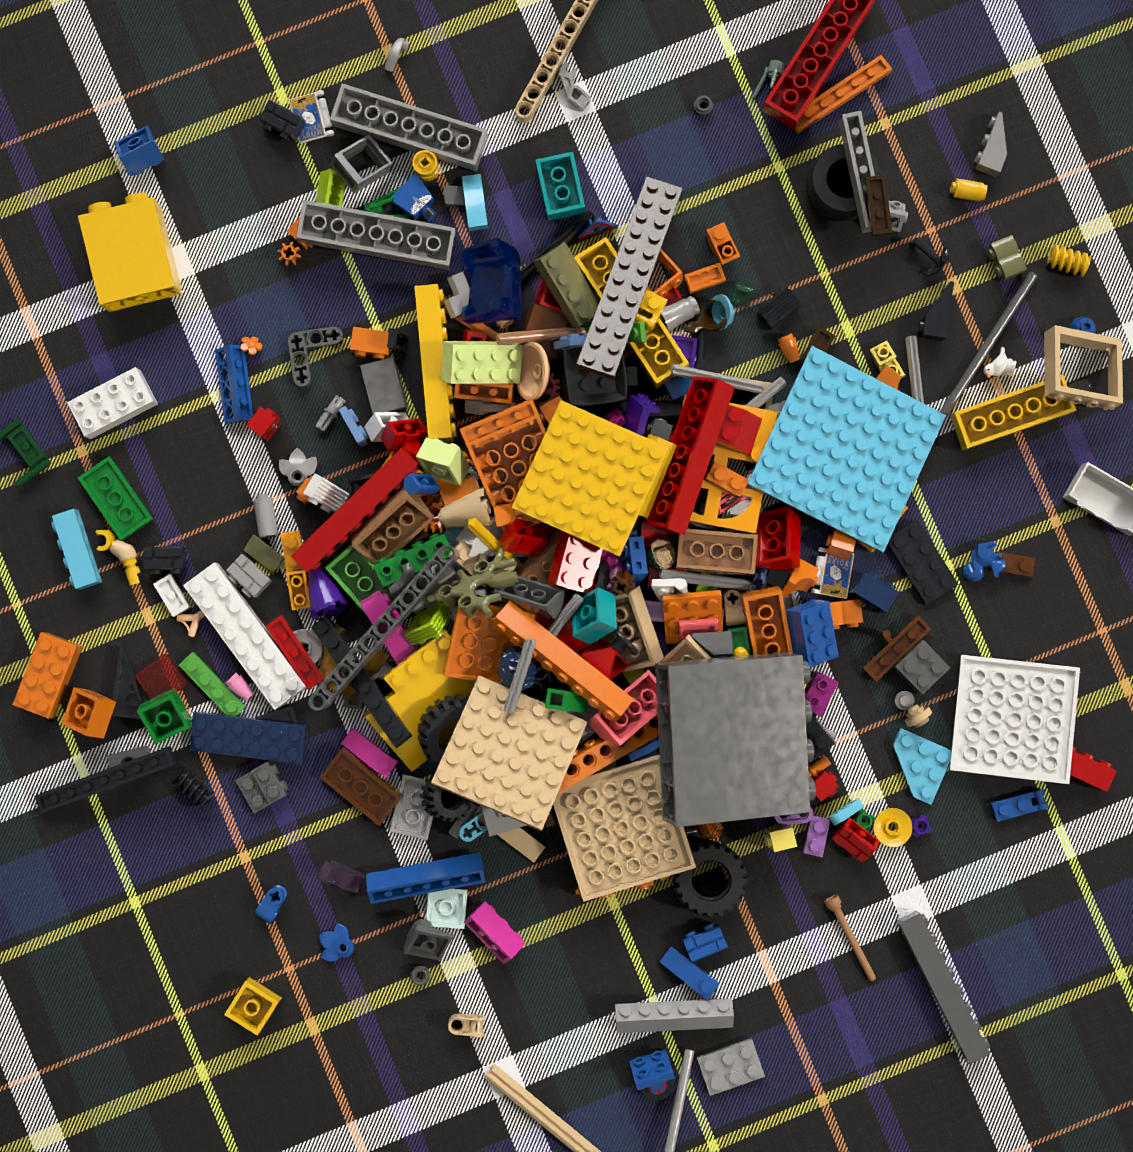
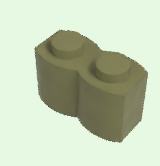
[987,235,1027,281]

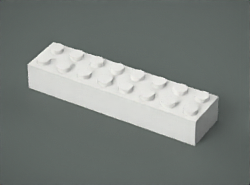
[183,562,307,710]

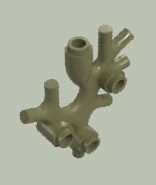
[427,548,519,618]

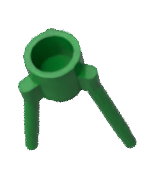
[364,187,409,218]

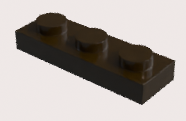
[864,175,892,236]

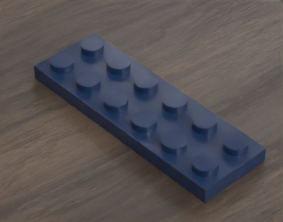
[190,711,307,764]

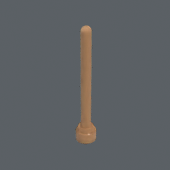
[824,895,876,981]

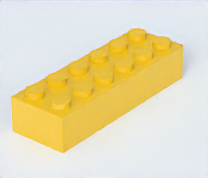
[950,375,1076,451]

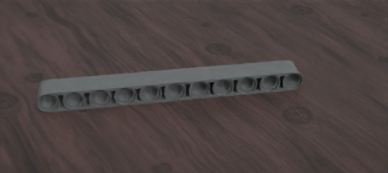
[308,545,459,711]

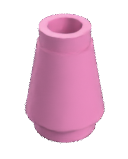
[225,673,254,701]

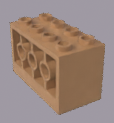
[674,529,758,576]

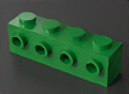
[374,533,451,589]

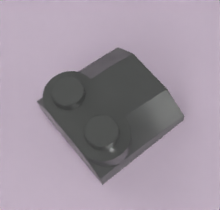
[404,919,454,961]

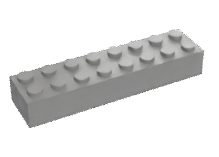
[330,83,488,172]
[297,200,456,270]

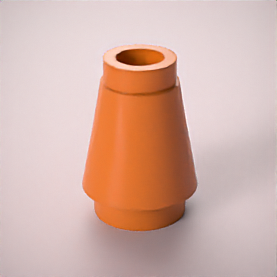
[778,333,800,363]

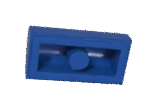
[404,473,440,494]

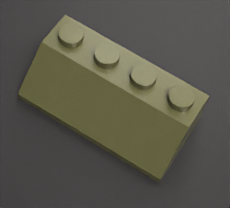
[533,242,600,327]

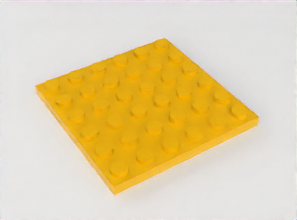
[511,400,669,557]

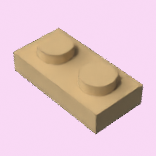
[448,541,479,576]

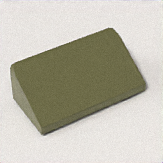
[244,534,285,573]

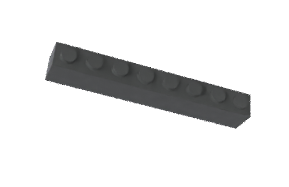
[896,910,990,1064]

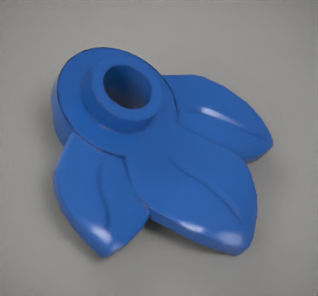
[319,923,354,962]

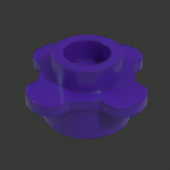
[911,815,931,837]

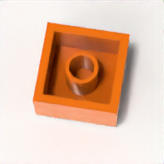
[62,687,116,738]

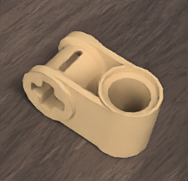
[722,589,746,627]
[448,1013,486,1037]

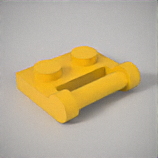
[635,289,667,331]

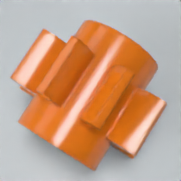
[277,242,301,267]

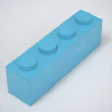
[51,509,102,590]

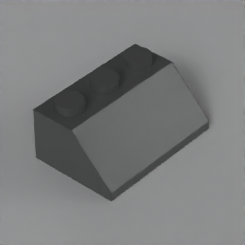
[494,576,564,619]

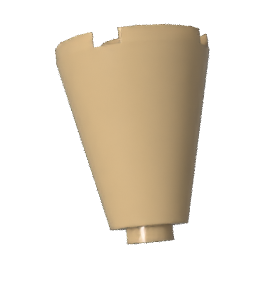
[438,487,494,527]

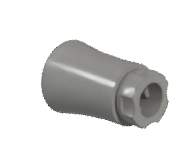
[659,296,700,332]

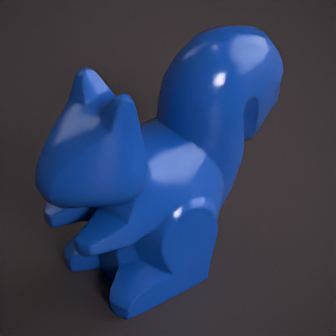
[963,541,1006,582]

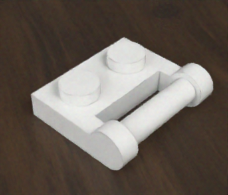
[652,578,690,603]

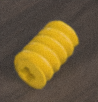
[1047,244,1091,277]

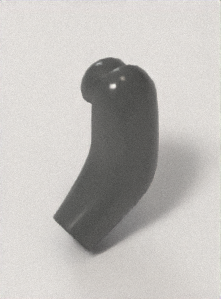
[388,563,416,596]

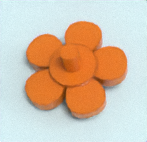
[240,336,262,355]

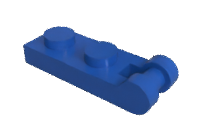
[991,789,1049,822]

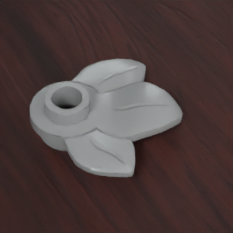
[279,448,317,486]

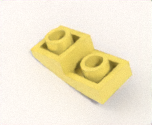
[870,341,905,378]

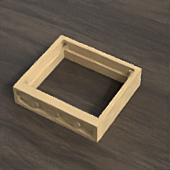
[1044,325,1123,410]

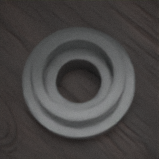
[694,96,713,115]
[411,966,430,986]

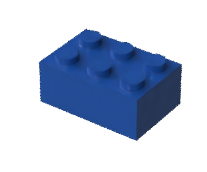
[785,599,839,668]

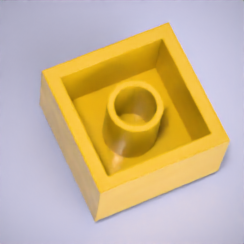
[224,977,282,1035]

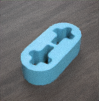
[829,798,864,826]

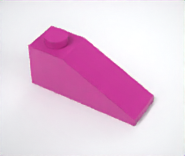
[341,728,399,778]

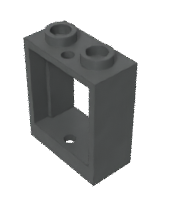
[330,135,393,194]

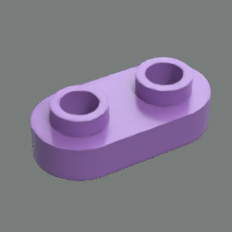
[774,807,813,825]

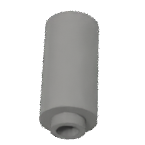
[253,494,278,538]

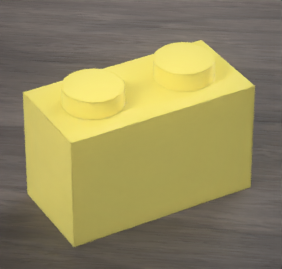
[763,825,797,852]

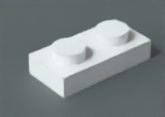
[153,574,191,617]

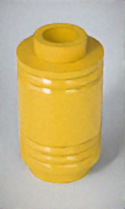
[950,179,987,202]

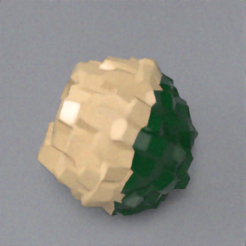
[646,539,676,570]

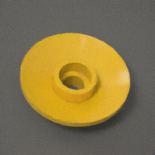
[873,808,912,847]

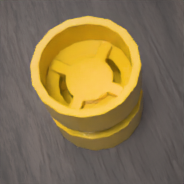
[412,150,439,182]

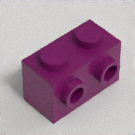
[805,672,839,717]

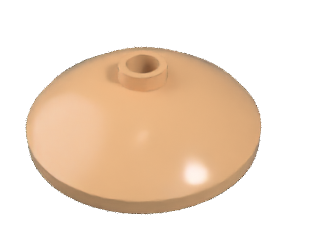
[516,342,550,400]

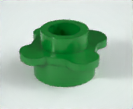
[852,809,875,831]

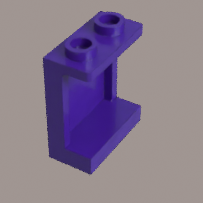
[621,394,661,436]

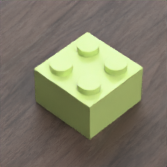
[416,438,471,486]

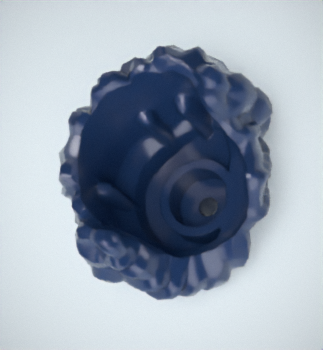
[497,646,537,690]

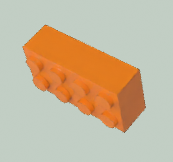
[740,586,793,655]
[12,632,83,718]

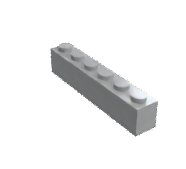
[839,111,875,233]
[615,998,734,1033]

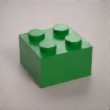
[137,688,192,744]

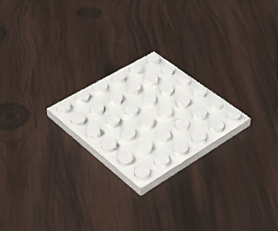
[950,655,1080,784]

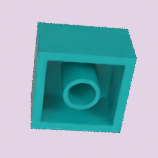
[572,587,617,644]

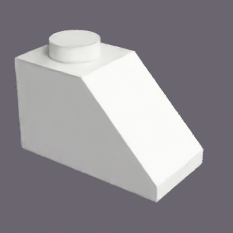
[364,412,409,442]

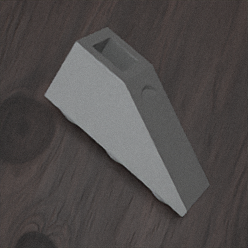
[974,112,1007,177]

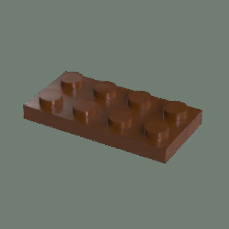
[320,747,403,826]

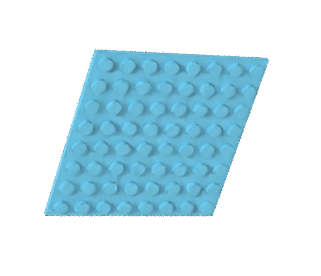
[747,346,946,552]

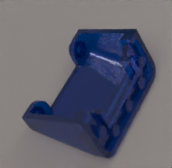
[460,237,522,324]

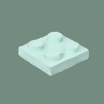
[426,888,468,929]

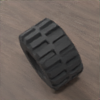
[420,773,472,822]

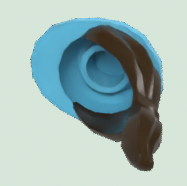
[683,294,735,333]

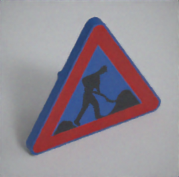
[578,216,618,240]

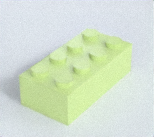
[441,341,523,384]

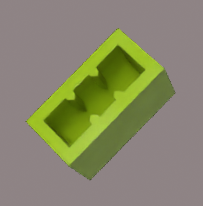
[316,169,346,207]

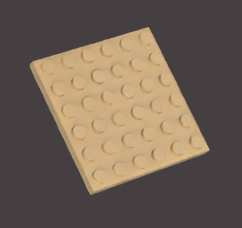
[431,676,587,831]
[553,754,696,902]

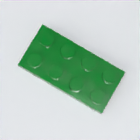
[78,456,154,541]

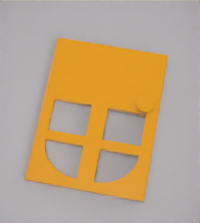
[682,395,778,534]

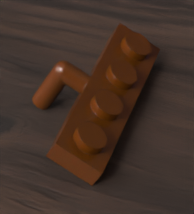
[862,615,931,682]

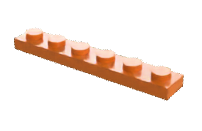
[795,55,892,134]

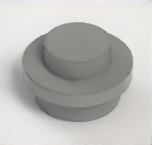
[895,691,914,710]

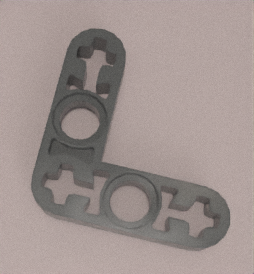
[288,327,344,388]

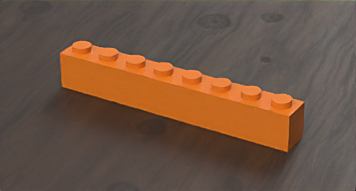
[492,601,634,723]

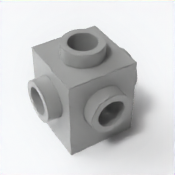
[889,201,908,232]

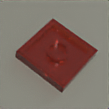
[134,653,189,699]

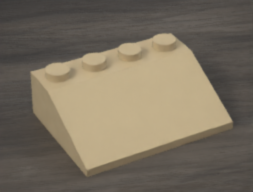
[597,586,664,672]

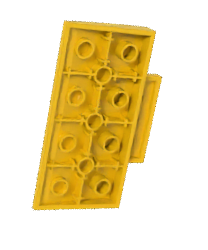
[364,628,476,771]

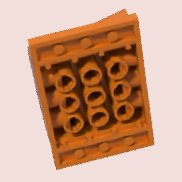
[460,399,546,532]

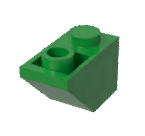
[545,687,588,713]

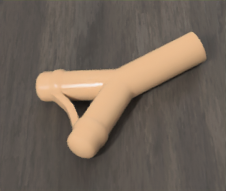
[176,610,205,637]

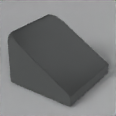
[443,185,465,207]

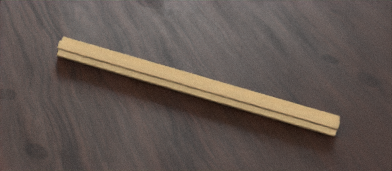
[484,1064,601,1152]

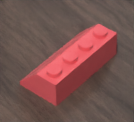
[588,670,658,746]

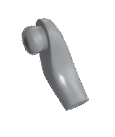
[384,38,409,71]

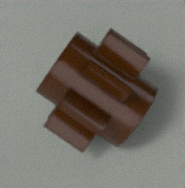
[610,570,635,595]

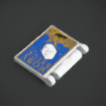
[289,90,334,144]
[811,547,854,599]

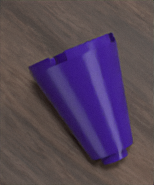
[307,566,349,620]

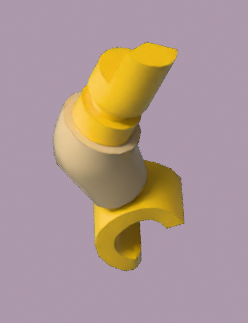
[95,530,141,586]

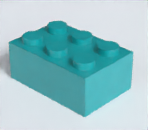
[536,152,585,221]

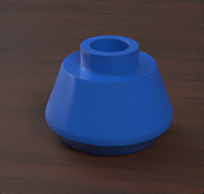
[1070,316,1096,333]

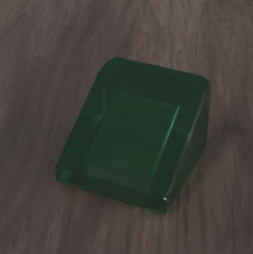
[730,280,754,307]

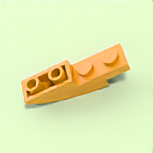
[280,530,310,610]

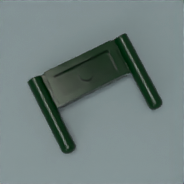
[0,418,52,488]

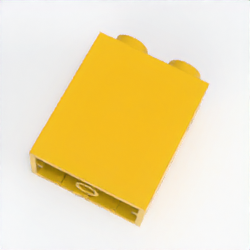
[78,193,183,312]

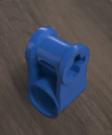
[254,885,287,924]

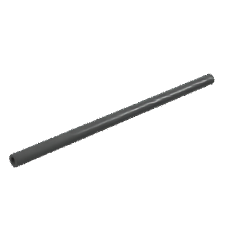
[939,272,1038,424]

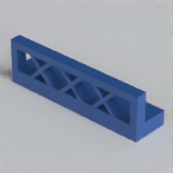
[215,344,253,424]

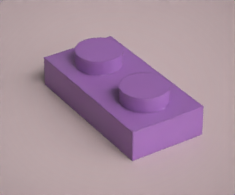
[803,815,830,857]

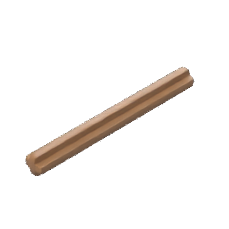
[496,326,586,345]

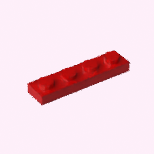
[266,615,325,690]

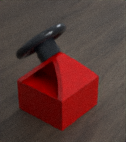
[580,629,639,682]

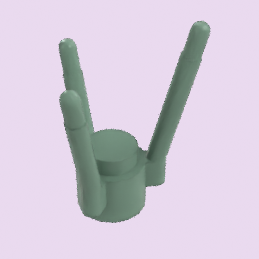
[752,60,785,99]

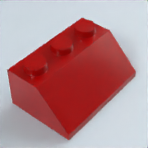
[755,506,801,571]

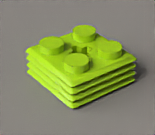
[404,602,452,645]

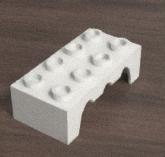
[67,367,158,439]
[1063,462,1133,536]

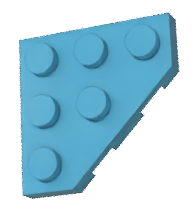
[892,728,952,805]

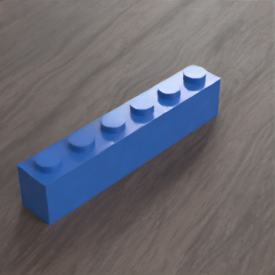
[366,852,486,904]

